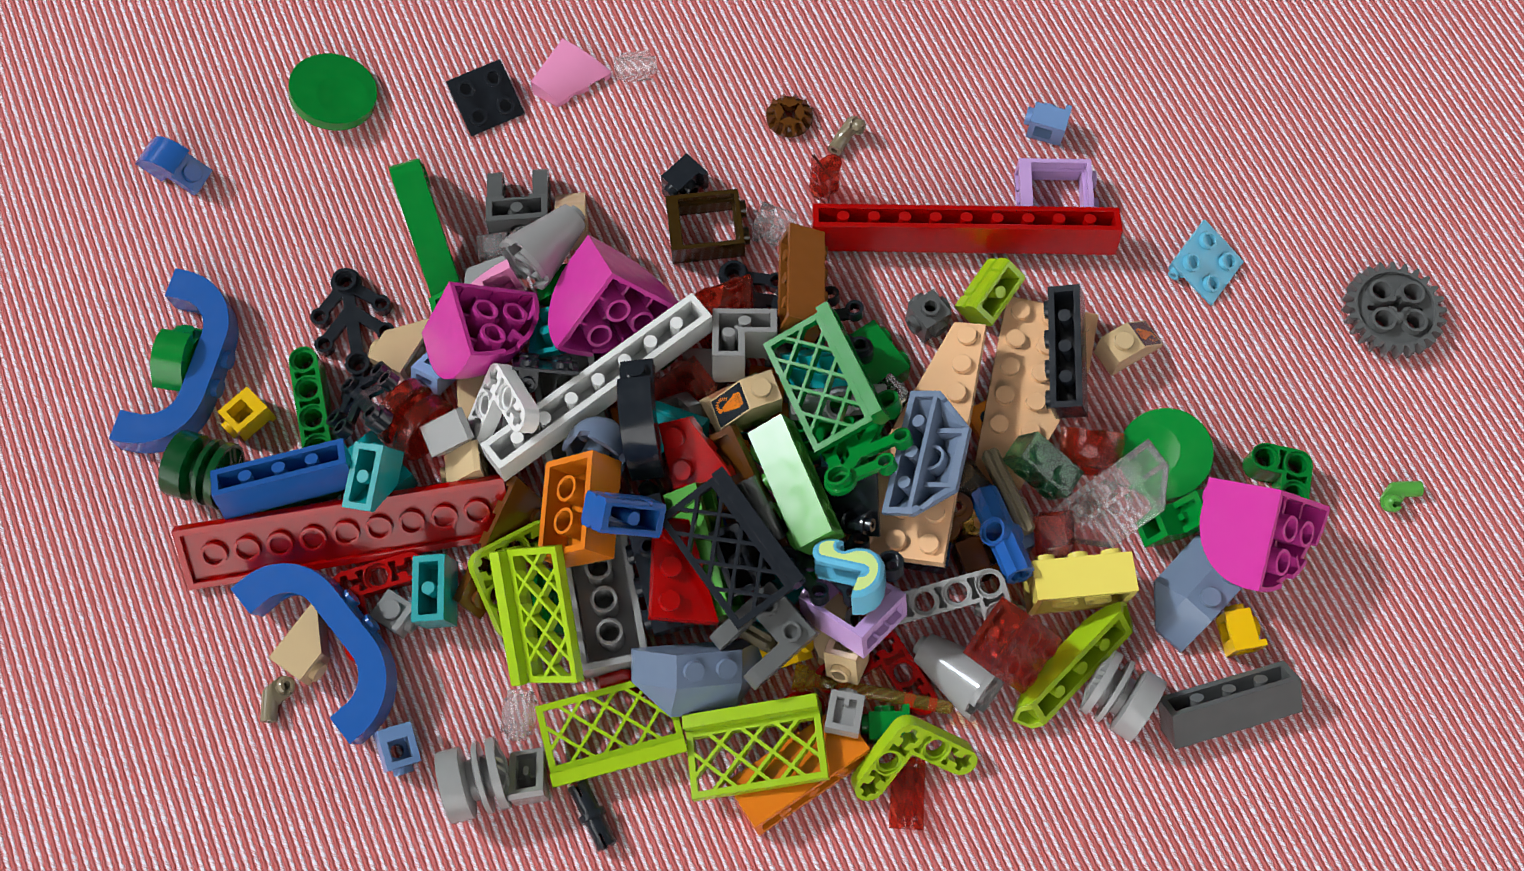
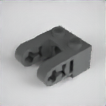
[486,169,552,244]
[709,581,820,690]

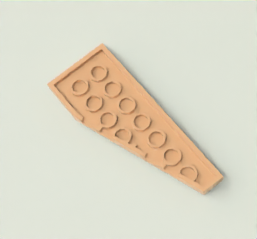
[961,297,1099,533]
[847,322,987,568]

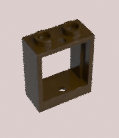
[665,188,750,264]

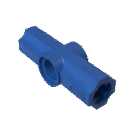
[971,485,1034,584]

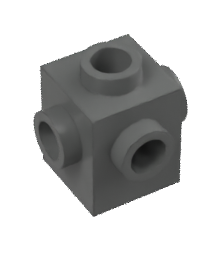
[905,289,952,343]

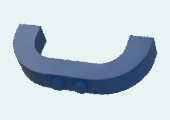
[109,268,239,454]
[231,563,397,744]

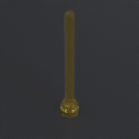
[791,663,954,714]

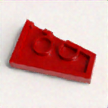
[648,518,719,625]

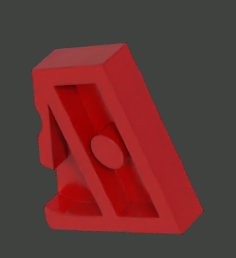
[658,416,736,489]

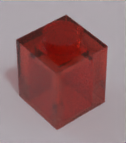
[1033,510,1076,558]

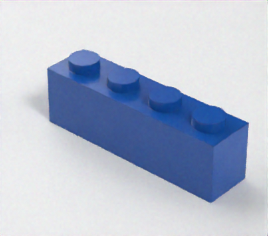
[210,438,352,520]

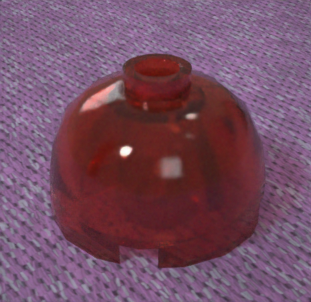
[1059,427,1125,476]

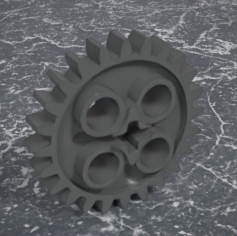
[1341,262,1447,359]

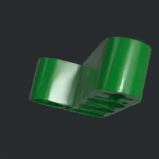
[1242,443,1313,499]

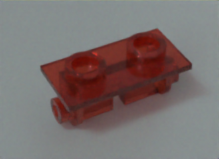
[809,154,842,204]
[889,757,925,831]

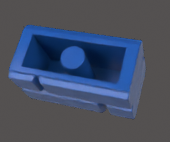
[581,490,666,538]

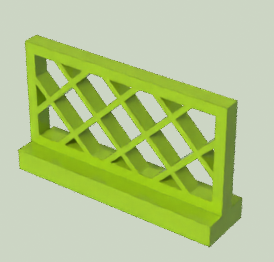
[489,544,584,686]
[535,681,687,788]
[682,693,830,802]

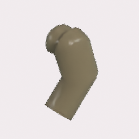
[260,676,296,723]

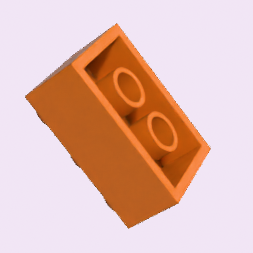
[538,450,622,568]

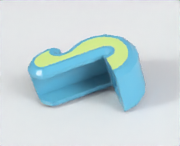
[812,538,886,615]

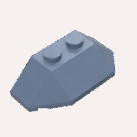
[881,391,972,517]
[1154,535,1242,653]
[631,639,762,717]

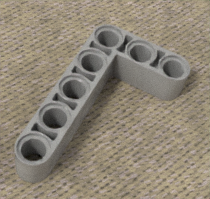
[845,568,1025,665]

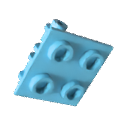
[1168,220,1244,306]

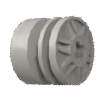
[1079,650,1167,742]
[435,736,512,824]

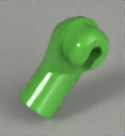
[1380,481,1424,512]

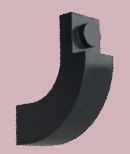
[617,358,665,481]

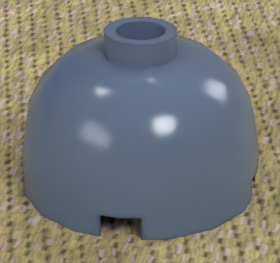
[562,416,627,475]

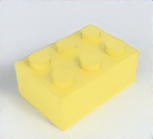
[1022,548,1139,615]

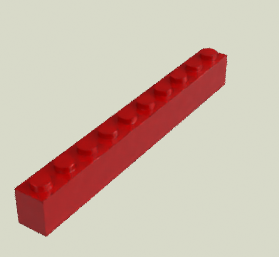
[811,203,1123,255]

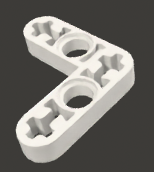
[467,363,540,444]

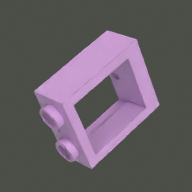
[1014,158,1099,207]
[798,578,907,659]

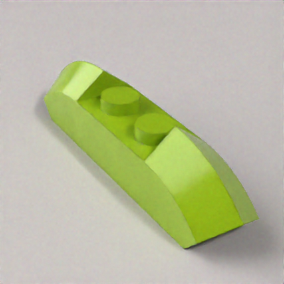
[1012,601,1133,729]

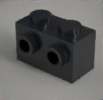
[708,521,775,597]

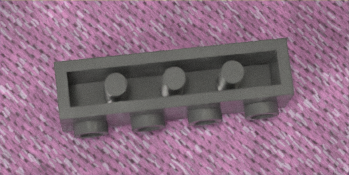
[1158,661,1303,750]

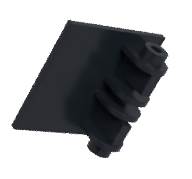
[446,59,525,137]
[512,352,579,393]
[815,466,881,537]

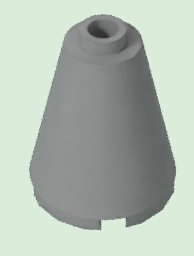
[499,204,586,290]
[913,634,1010,722]

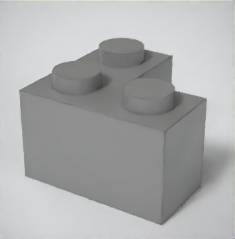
[712,308,777,382]

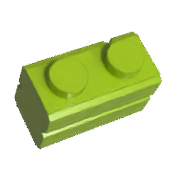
[954,258,1026,326]

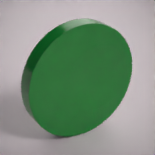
[288,53,377,131]
[1117,408,1214,501]

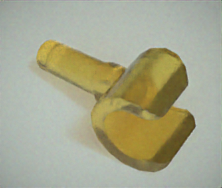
[951,514,980,544]

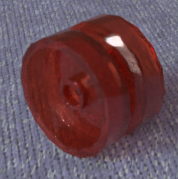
[373,378,454,461]

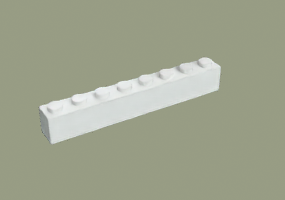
[480,293,712,481]

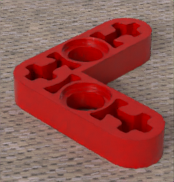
[333,552,420,664]
[814,631,937,718]

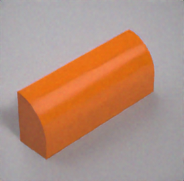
[726,714,870,836]

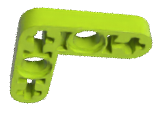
[468,520,540,637]
[851,715,978,801]

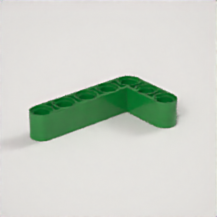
[388,158,461,297]
[258,346,343,513]

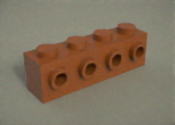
[777,222,828,343]

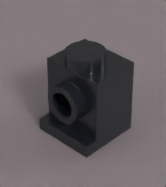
[661,153,709,197]

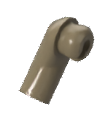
[828,116,866,156]

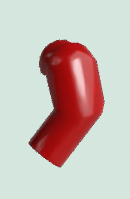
[599,668,646,697]

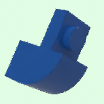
[135,136,213,196]

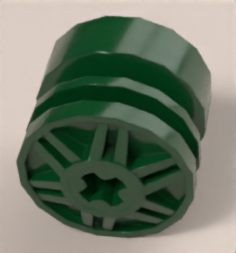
[158,430,245,510]

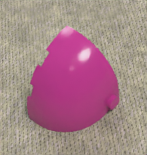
[548,235,679,357]
[422,281,540,380]
[1199,477,1330,592]

